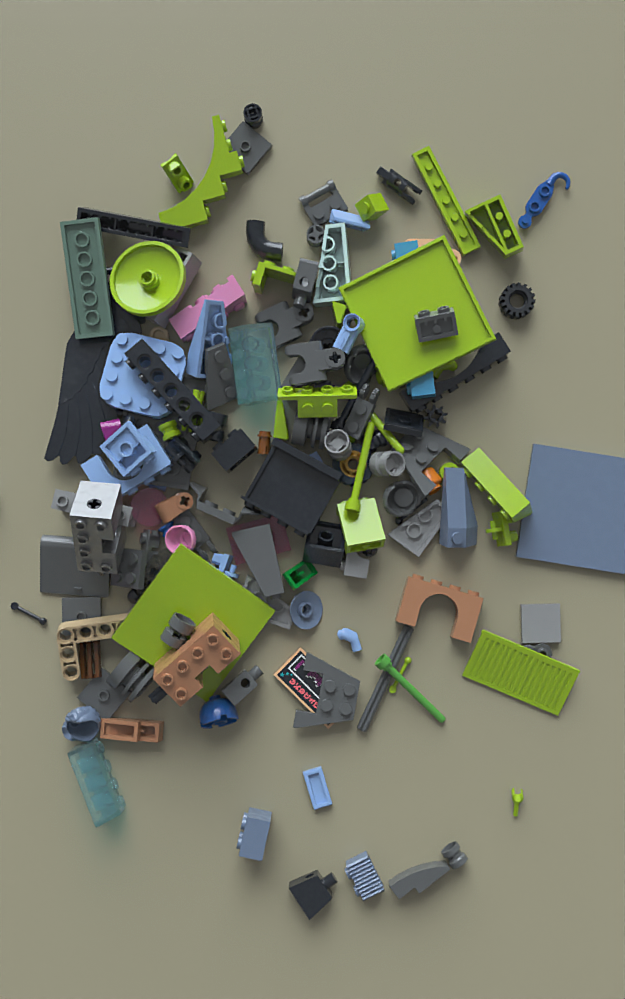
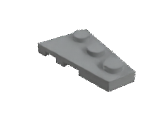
[387,499,442,557]
[243,574,292,629]

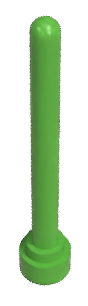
[374,653,445,723]

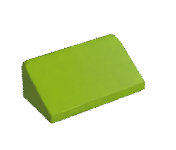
[332,301,346,329]

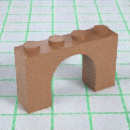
[395,574,484,643]

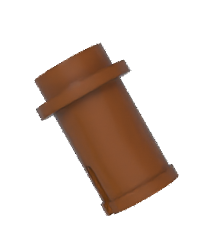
[257,431,272,454]

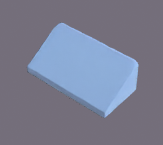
[329,209,371,232]

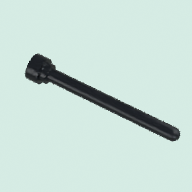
[330,359,376,430]

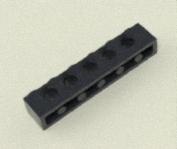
[124,338,221,444]

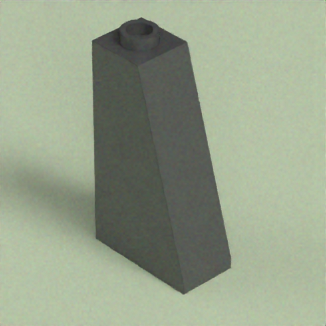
[231,524,285,600]

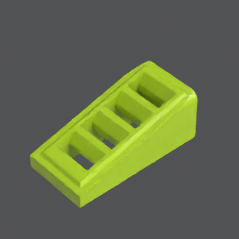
[273,400,289,441]

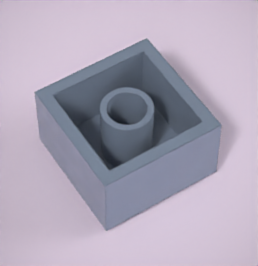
[236,807,272,861]

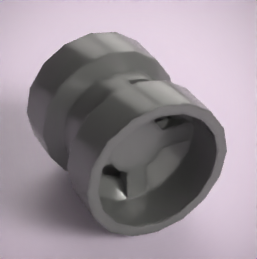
[441,841,468,869]

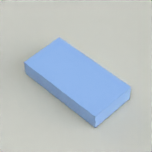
[303,766,332,810]

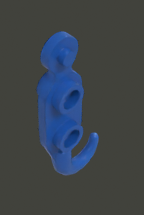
[518,172,571,229]

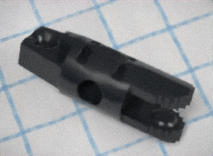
[376,166,423,205]

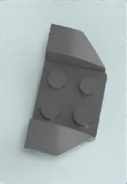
[189,481,261,525]

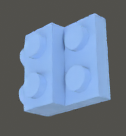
[99,421,157,477]

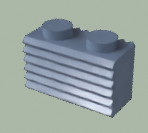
[344,851,385,901]

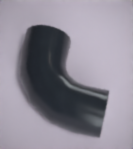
[246,220,283,262]

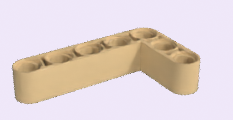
[56,613,128,681]

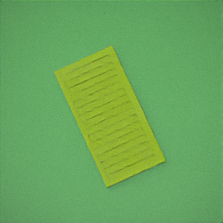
[462,629,580,716]

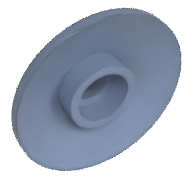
[290,591,323,629]

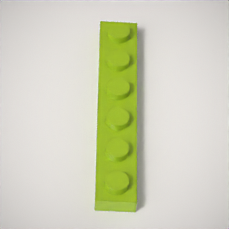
[411,146,481,256]

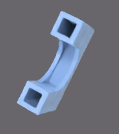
[81,424,173,497]

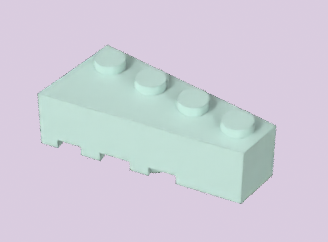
[313,222,351,308]

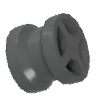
[306,225,325,247]

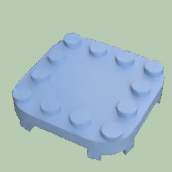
[100,333,187,419]

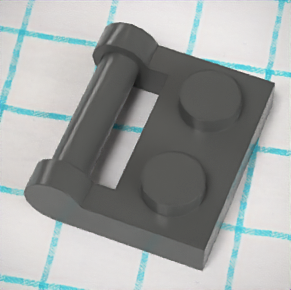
[298,179,348,226]

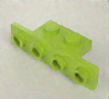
[278,385,357,418]

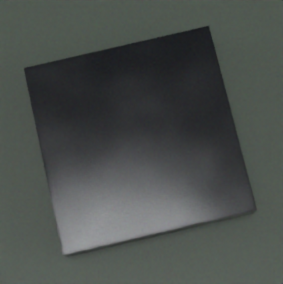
[383,407,424,438]

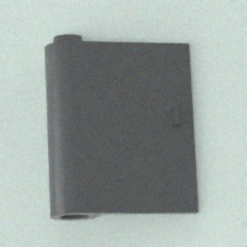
[40,534,110,597]

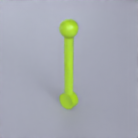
[389,657,412,693]

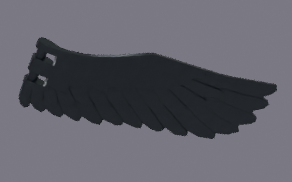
[44,266,146,465]

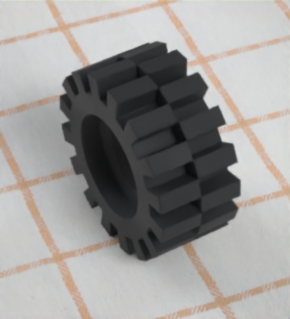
[499,282,536,320]

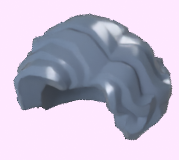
[62,706,101,742]

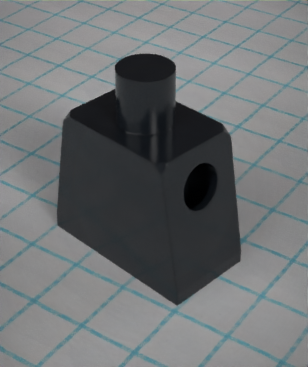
[289,870,338,920]

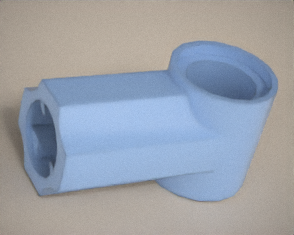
[333,313,365,354]

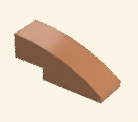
[100,718,164,743]

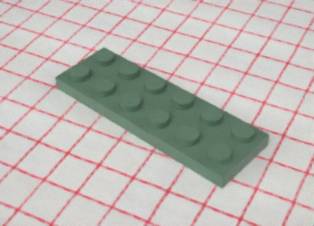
[60,217,115,339]

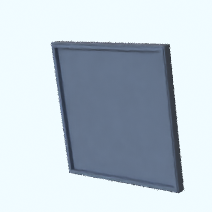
[515,444,625,574]

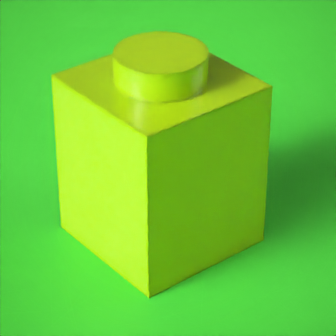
[355,193,389,222]

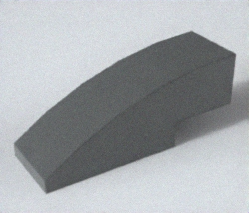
[388,860,450,899]

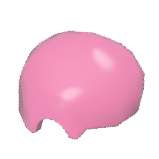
[165,525,196,553]

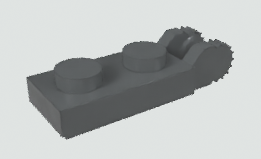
[343,384,380,440]
[173,509,218,561]

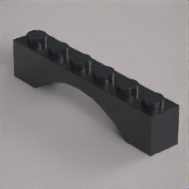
[399,332,511,413]

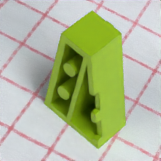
[465,194,524,259]

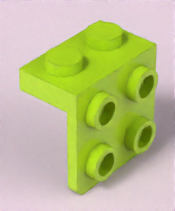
[250,261,296,294]

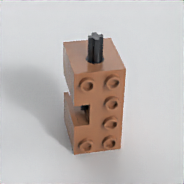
[148,612,241,707]

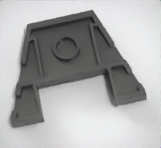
[391,427,471,499]
[293,652,360,728]

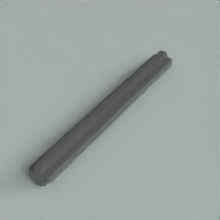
[357,625,414,732]

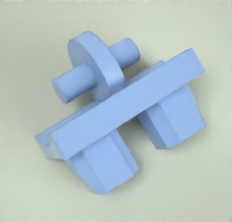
[211,553,239,579]

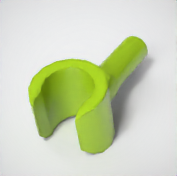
[511,788,524,816]

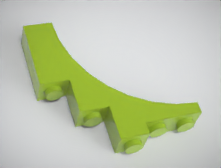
[158,115,245,228]

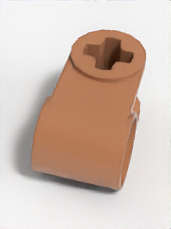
[154,492,193,523]

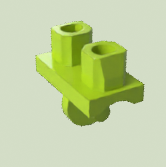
[160,153,194,193]
[485,512,518,547]

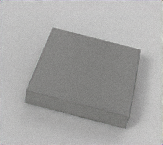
[520,603,561,643]

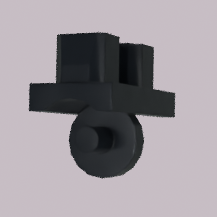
[164,436,202,473]

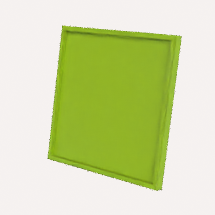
[339,235,496,392]
[111,543,276,702]

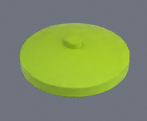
[110,241,186,316]

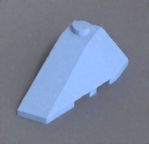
[185,299,232,378]

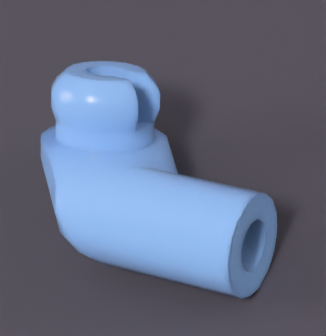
[337,628,362,652]

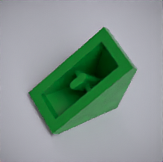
[282,561,318,591]

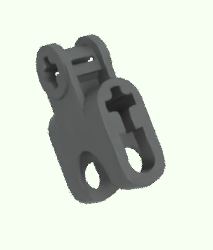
[255,301,314,350]
[285,341,345,387]

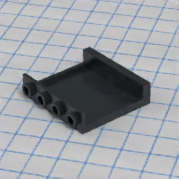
[240,437,344,538]

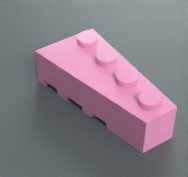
[169,275,247,342]

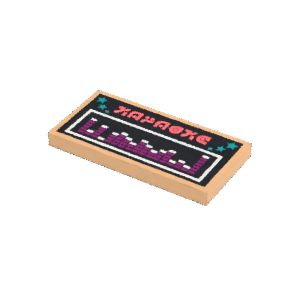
[274,647,334,729]

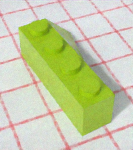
[461,448,532,523]

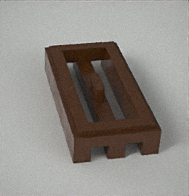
[79,640,102,679]

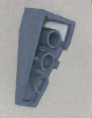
[439,467,478,548]

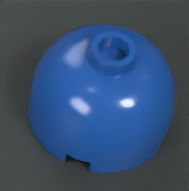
[199,695,239,729]

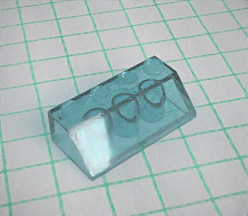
[228,323,281,406]
[67,737,126,828]

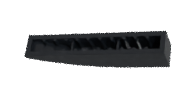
[76,207,191,248]

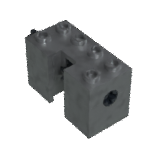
[70,481,126,576]

